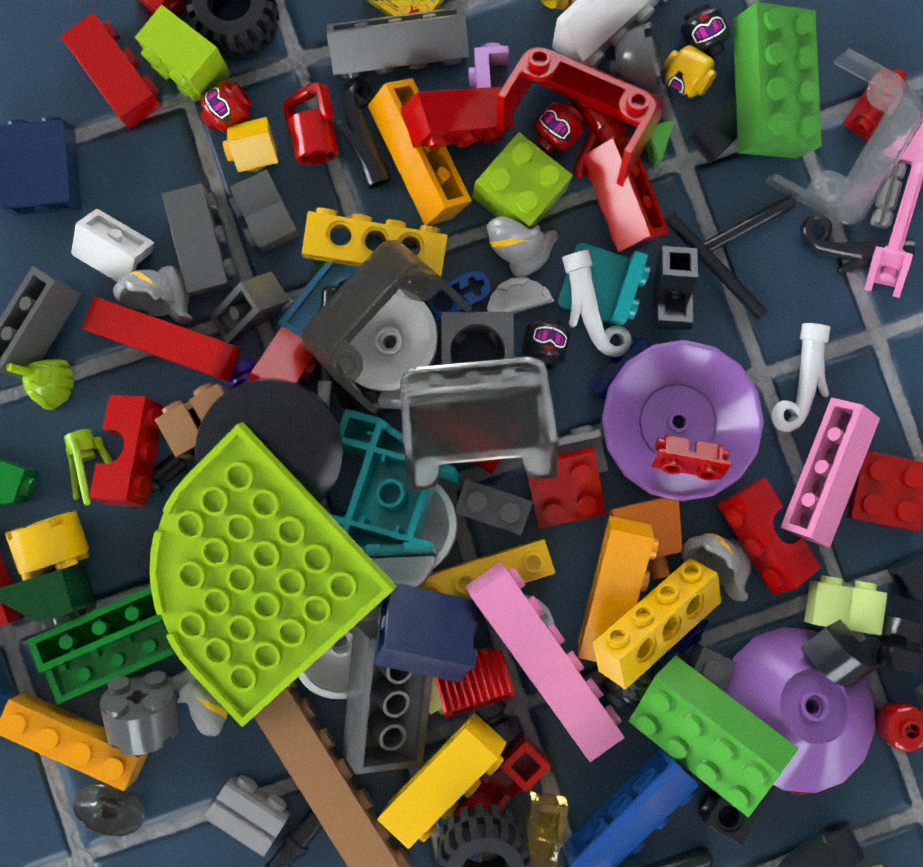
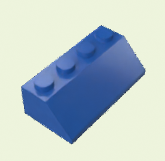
[564,748,699,867]

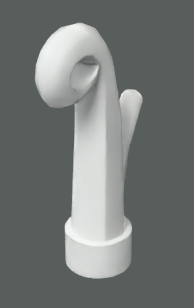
[562,250,632,357]
[772,323,830,432]

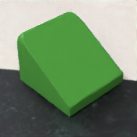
[645,121,674,169]

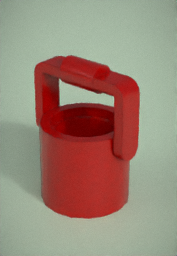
[283,83,340,165]

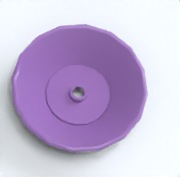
[602,340,764,501]
[724,627,875,793]

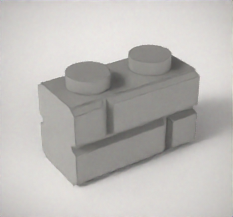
[204,775,291,857]

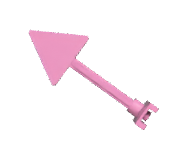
[865,113,923,298]

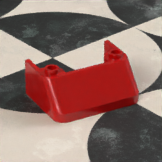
[496,47,663,187]

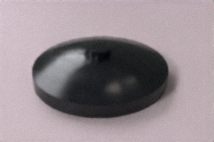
[195,378,343,503]

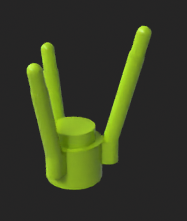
[64,429,114,506]

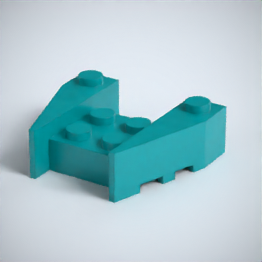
[330,409,461,558]

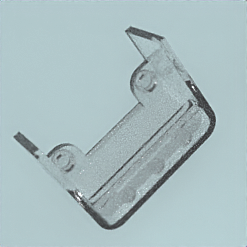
[765,48,923,225]

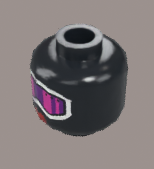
[680,3,731,58]
[522,317,570,371]

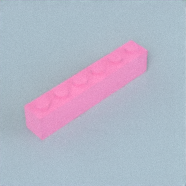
[466,561,625,762]

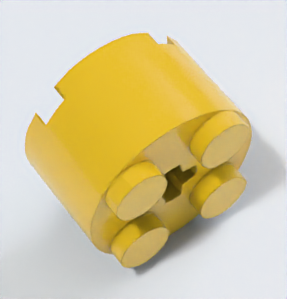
[5,510,90,581]

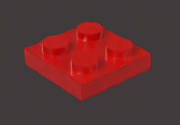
[524,447,606,529]
[847,451,923,532]

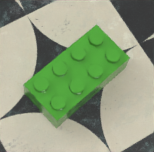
[733,2,822,159]
[628,655,799,817]

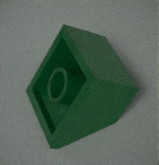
[0,565,97,625]

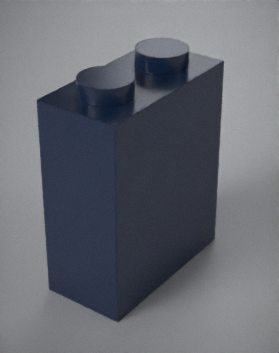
[0,116,82,216]
[374,582,478,682]

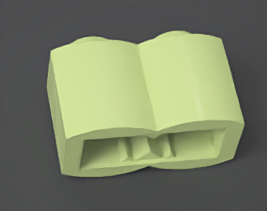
[804,575,887,635]

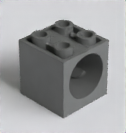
[441,312,514,397]

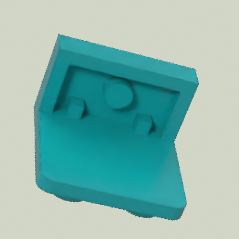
[558,243,651,326]

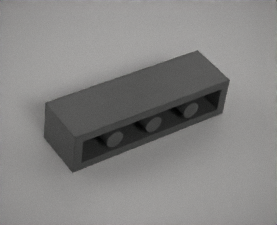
[326,7,470,78]

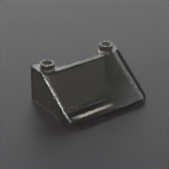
[400,357,559,492]

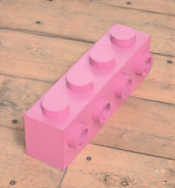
[780,398,880,548]

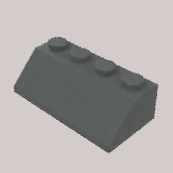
[342,620,432,775]

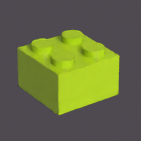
[135,4,231,101]
[472,132,573,229]

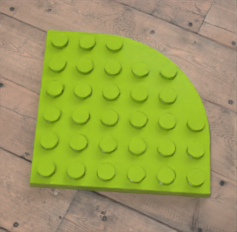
[150,422,397,727]

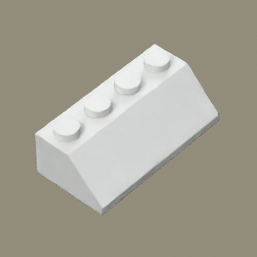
[552,0,668,68]

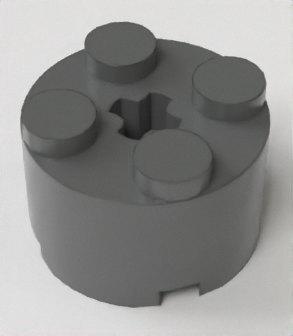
[100,671,180,755]

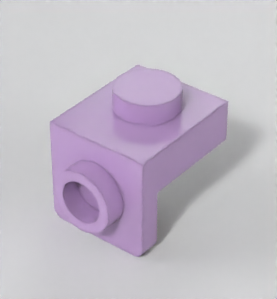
[468,42,509,89]

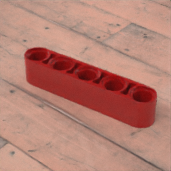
[81,296,241,382]

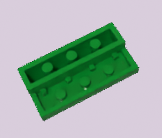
[27,586,176,705]

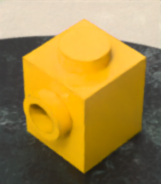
[223,117,278,173]

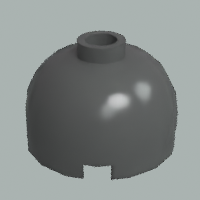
[609,22,668,94]

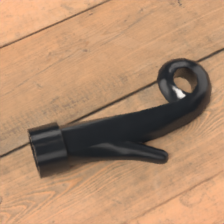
[336,79,392,189]
[800,214,915,274]

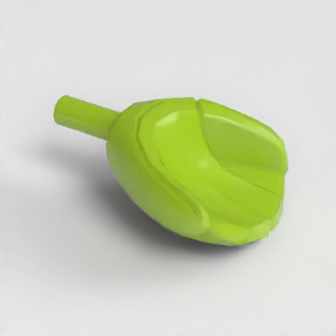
[6,359,74,410]

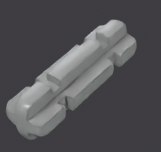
[870,161,907,229]

